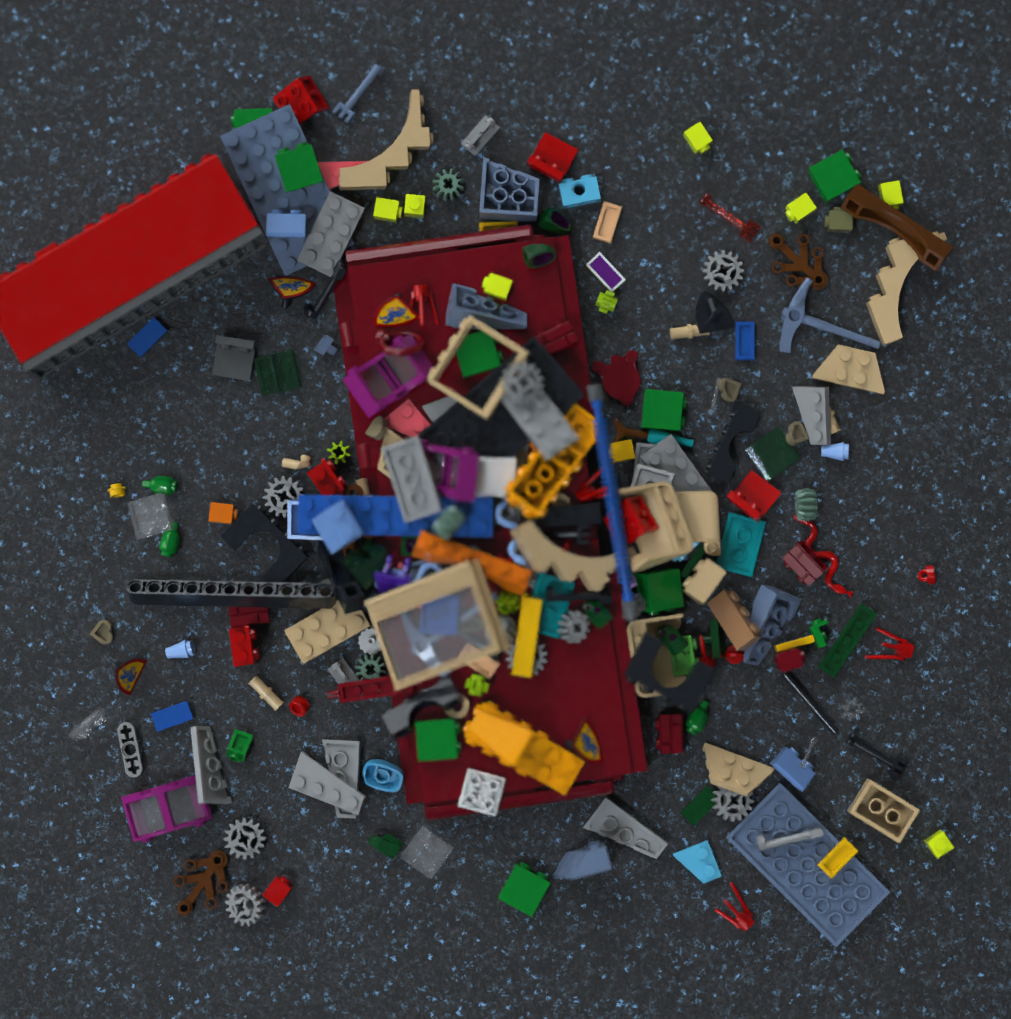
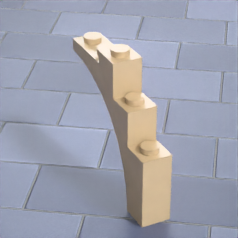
[338,90,433,191]
[866,231,947,346]
[509,520,636,592]

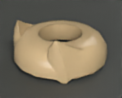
[445,694,470,719]

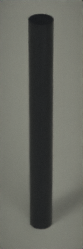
[782,672,839,735]

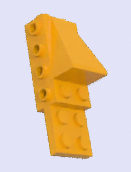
[504,404,606,520]
[462,701,585,795]

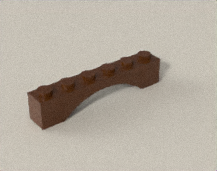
[841,184,954,271]

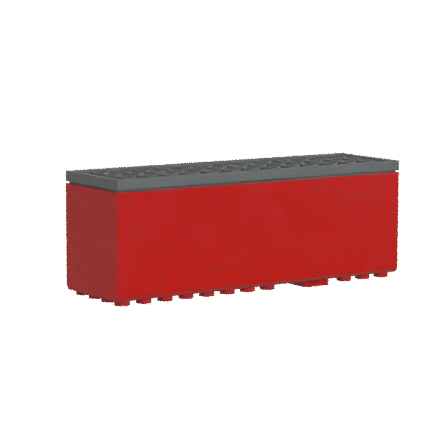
[0,153,269,380]

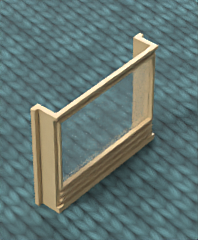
[364,559,510,690]

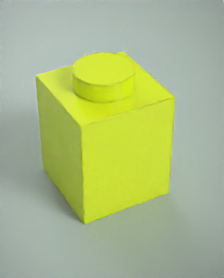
[683,122,713,154]
[878,180,903,209]
[785,193,817,223]
[404,194,426,218]
[373,197,403,223]
[482,273,512,301]
[924,830,954,858]

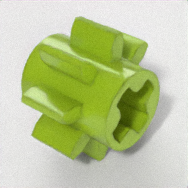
[595,290,618,314]
[327,441,351,465]
[495,591,521,614]
[465,674,489,696]

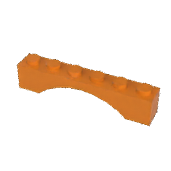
[412,530,532,596]

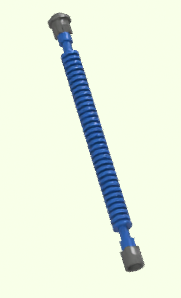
[586,383,641,621]

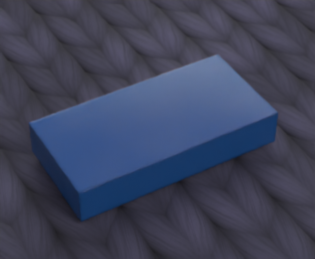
[127,317,168,358]
[735,322,755,360]
[151,701,194,732]

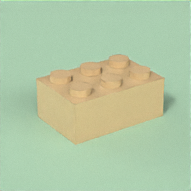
[681,558,726,605]
[847,779,920,843]

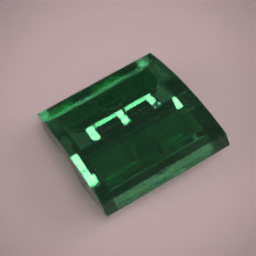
[254,350,302,396]
[745,426,801,481]

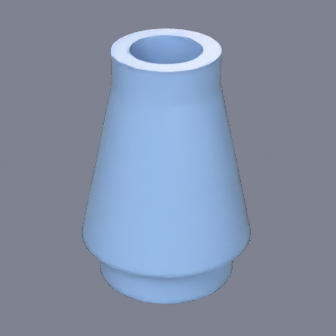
[821,442,849,461]
[165,639,195,659]

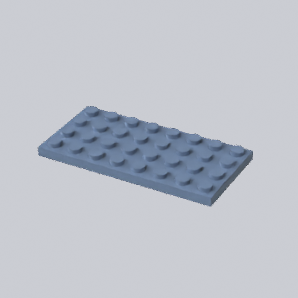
[220,104,354,276]
[726,782,890,947]

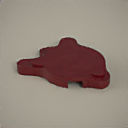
[591,350,640,406]

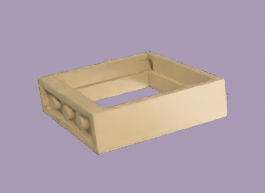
[427,315,530,420]

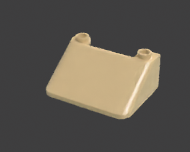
[616,482,693,572]
[675,491,721,556]
[627,614,686,698]

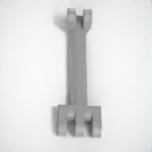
[757,827,824,851]

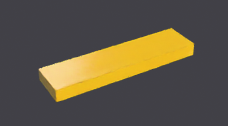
[512,597,542,677]

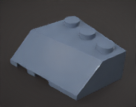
[479,157,540,222]
[553,840,611,879]

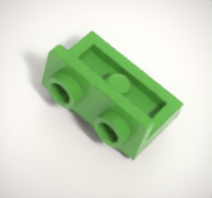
[669,635,699,676]

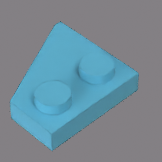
[673,840,722,883]

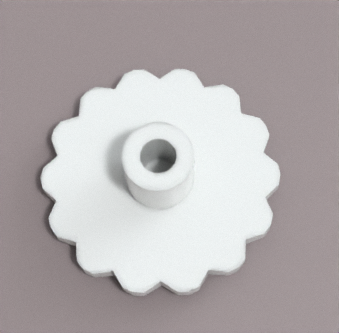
[358,628,382,655]

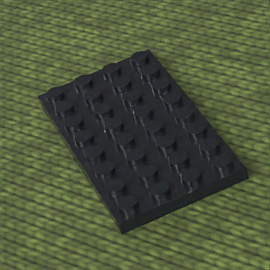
[418,336,585,485]

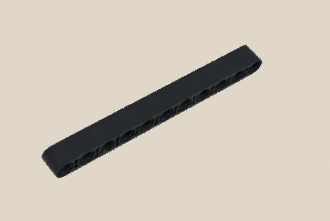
[126,579,336,609]

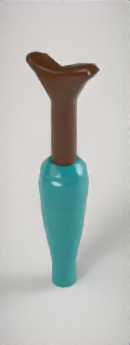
[614,418,694,447]

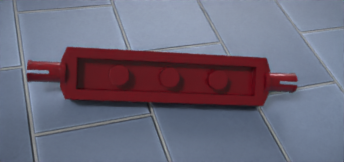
[327,673,426,703]

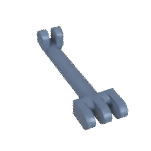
[332,64,384,124]

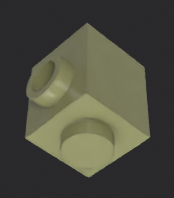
[824,207,853,233]

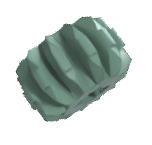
[432,169,464,201]
[795,489,818,521]
[433,506,466,540]
[354,653,387,681]

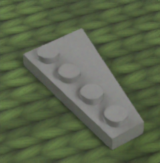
[190,726,232,804]
[322,739,361,819]
[289,751,367,815]
[583,796,668,859]

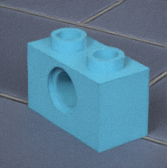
[559,174,601,209]

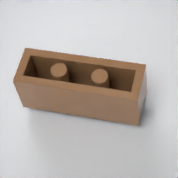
[707,590,762,651]

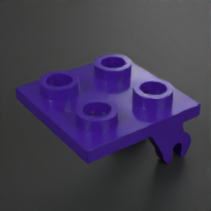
[374,555,413,596]

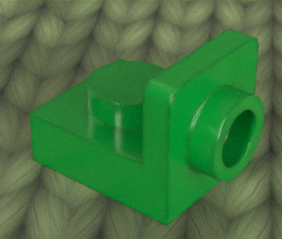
[808,618,829,649]
[226,729,253,762]

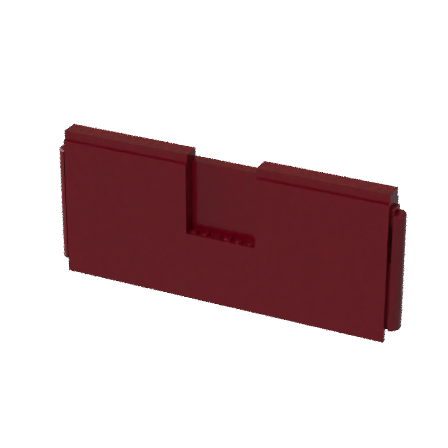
[333,225,647,821]

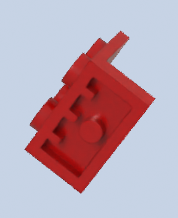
[273,76,329,125]
[527,132,578,183]
[307,458,348,496]
[727,470,781,523]
[603,495,659,548]
[229,625,260,667]

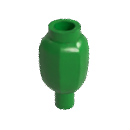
[142,476,178,495]
[159,522,180,558]
[686,700,709,735]

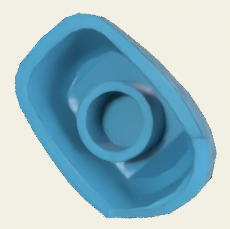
[363,759,404,792]

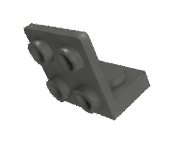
[212,335,256,381]

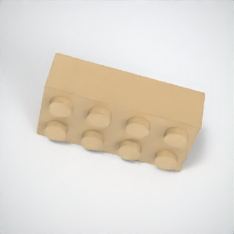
[284,600,371,664]

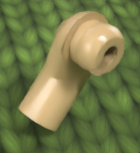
[282,455,311,470]

